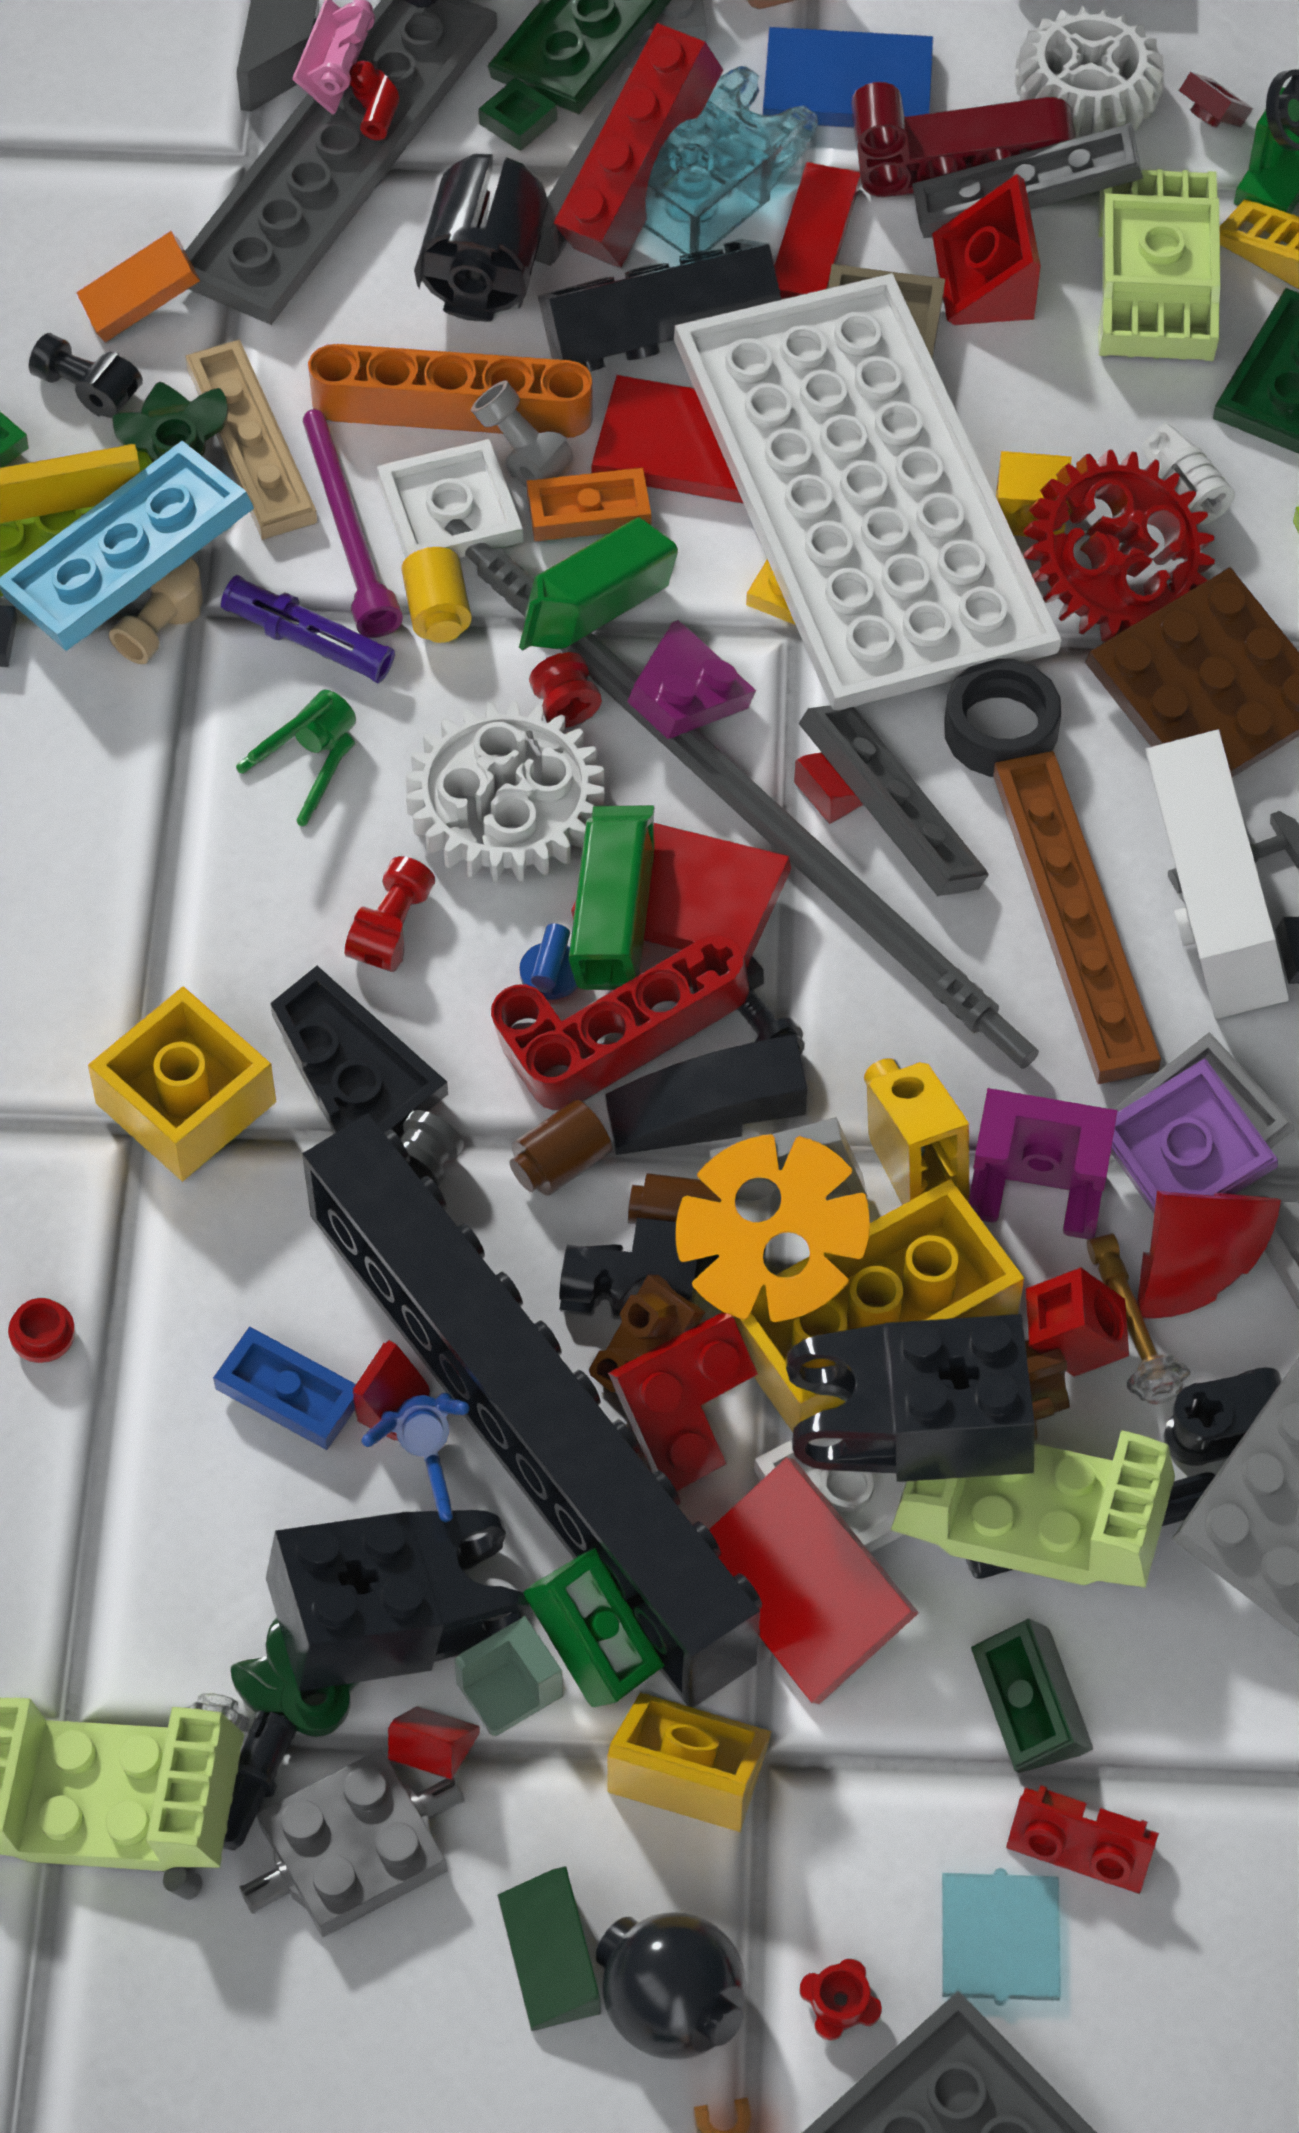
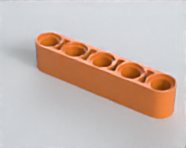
[308,344,593,438]

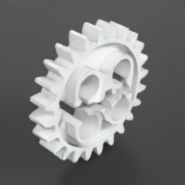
[406,701,605,882]

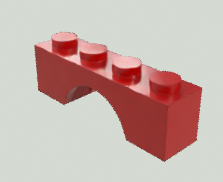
[553,23,723,268]

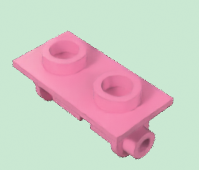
[292,0,375,114]

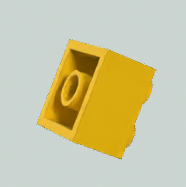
[88,986,277,1182]

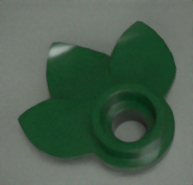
[112,382,228,462]
[230,1617,359,1737]

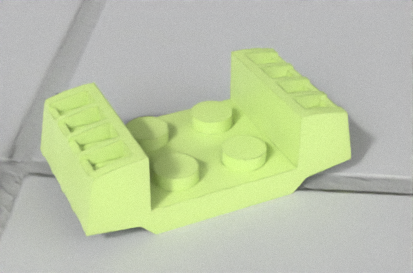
[1098,169,1220,361]
[891,1430,1175,1588]
[0,1698,244,1871]

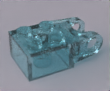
[643,66,818,255]

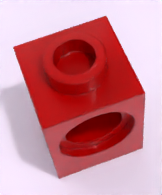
[1026,1267,1129,1377]

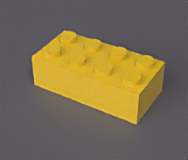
[733,1179,1024,1432]

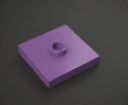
[1111,1058,1278,1214]

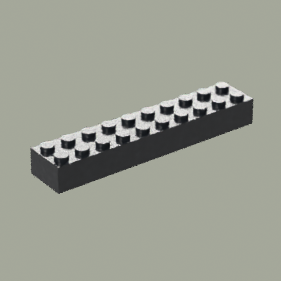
[302,1113,762,1708]

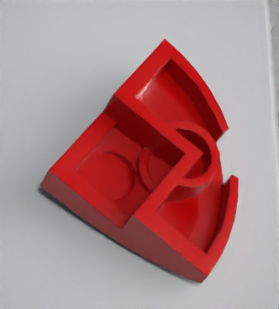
[1137,1191,1281,1319]

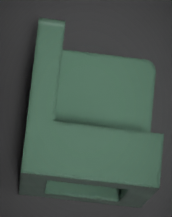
[455,1616,563,1736]

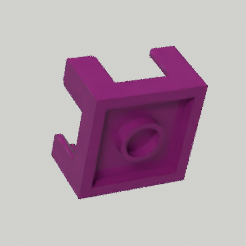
[968,1088,1118,1239]

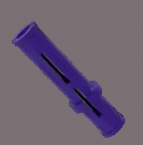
[221,575,395,684]

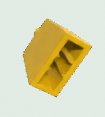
[864,1058,969,1205]

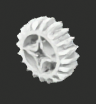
[1015,6,1165,138]

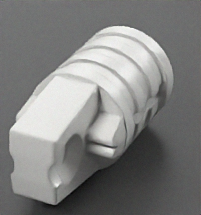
[1141,422,1235,526]

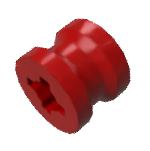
[529,652,602,728]

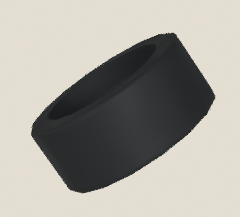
[944,659,1061,777]

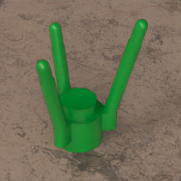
[236,689,356,826]

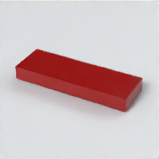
[774,162,860,300]

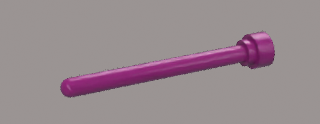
[302,409,403,638]

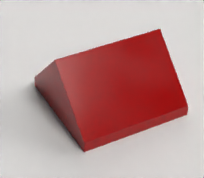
[932,174,1041,325]

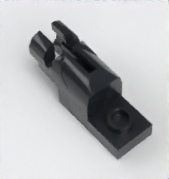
[559,1218,767,1320]

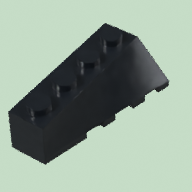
[538,239,781,372]

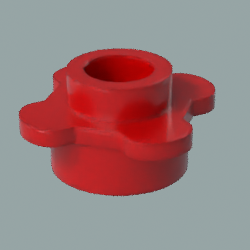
[799,1959,882,2041]

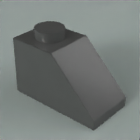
[236,0,320,111]

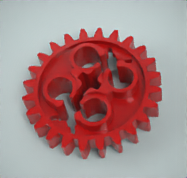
[1023,450,1215,642]

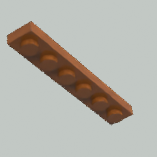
[993,751,1161,1085]

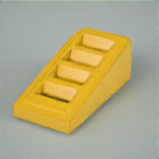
[1220,199,1299,289]

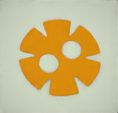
[676,1134,870,1322]

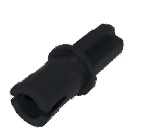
[223,1711,297,1851]

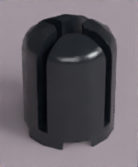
[414,154,548,322]

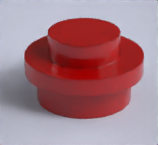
[8,1298,75,1363]

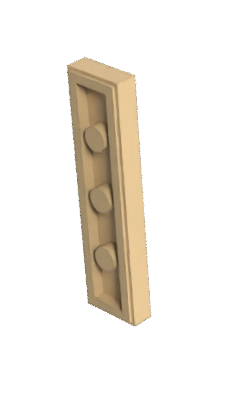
[185,339,317,540]

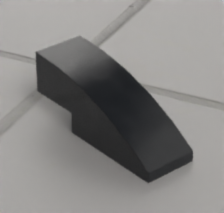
[605,1034,808,1155]

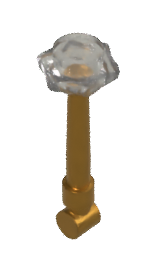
[1087,1233,1191,1404]

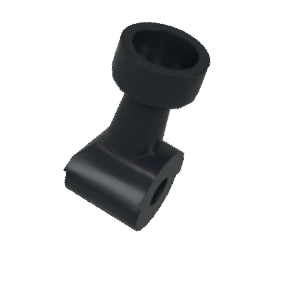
[29,333,143,418]

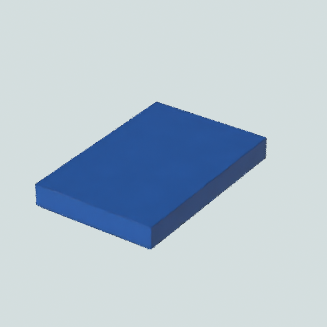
[762,27,933,128]

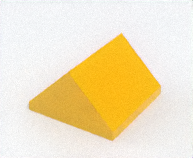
[607,1692,772,1832]

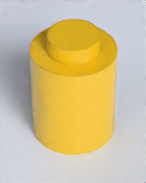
[401,547,472,643]

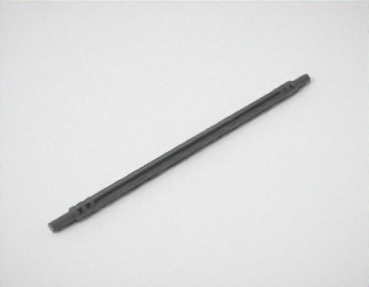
[444,519,1039,1069]

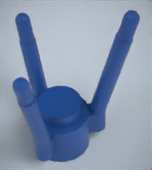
[361,1393,469,1522]

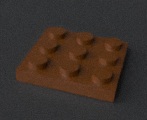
[1085,567,1299,778]

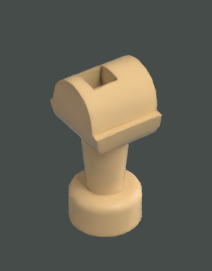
[109,557,203,664]

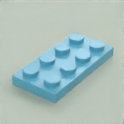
[0,441,254,651]

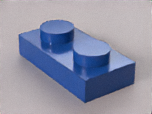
[213,1326,356,1450]

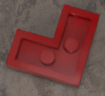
[608,1312,758,1491]

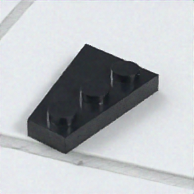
[270,965,448,1136]

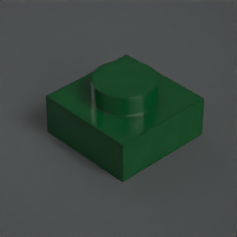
[478,77,557,152]

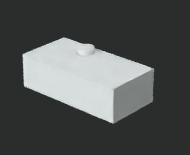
[1145,729,1289,1019]

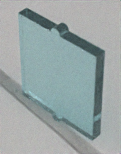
[942,1868,1061,2006]

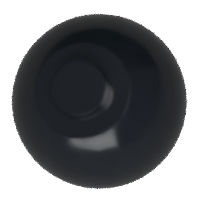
[596,1912,746,2060]

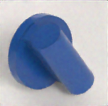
[519,923,577,1000]

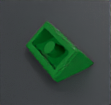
[523,1548,664,1707]

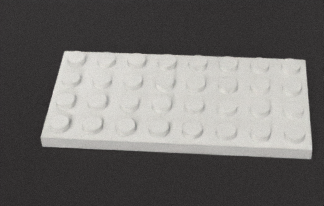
[674,273,1062,710]

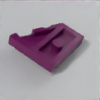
[627,620,756,739]

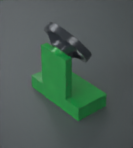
[1234,69,1299,214]

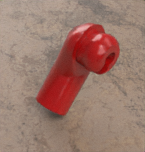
[349,61,399,141]

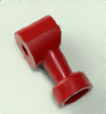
[344,856,436,972]

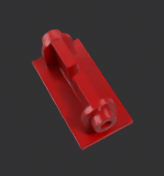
[1006,1785,1159,1894]

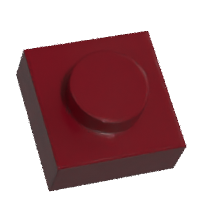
[1178,72,1253,128]

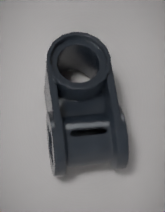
[1163,1367,1282,1466]

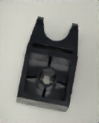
[786,1314,1035,1482]
[266,1510,533,1692]

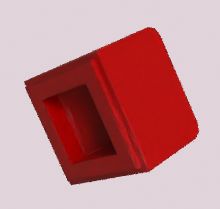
[794,752,863,824]
[353,1340,430,1441]
[388,1706,480,1780]

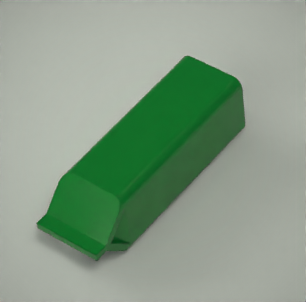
[518,517,678,651]
[568,805,655,990]

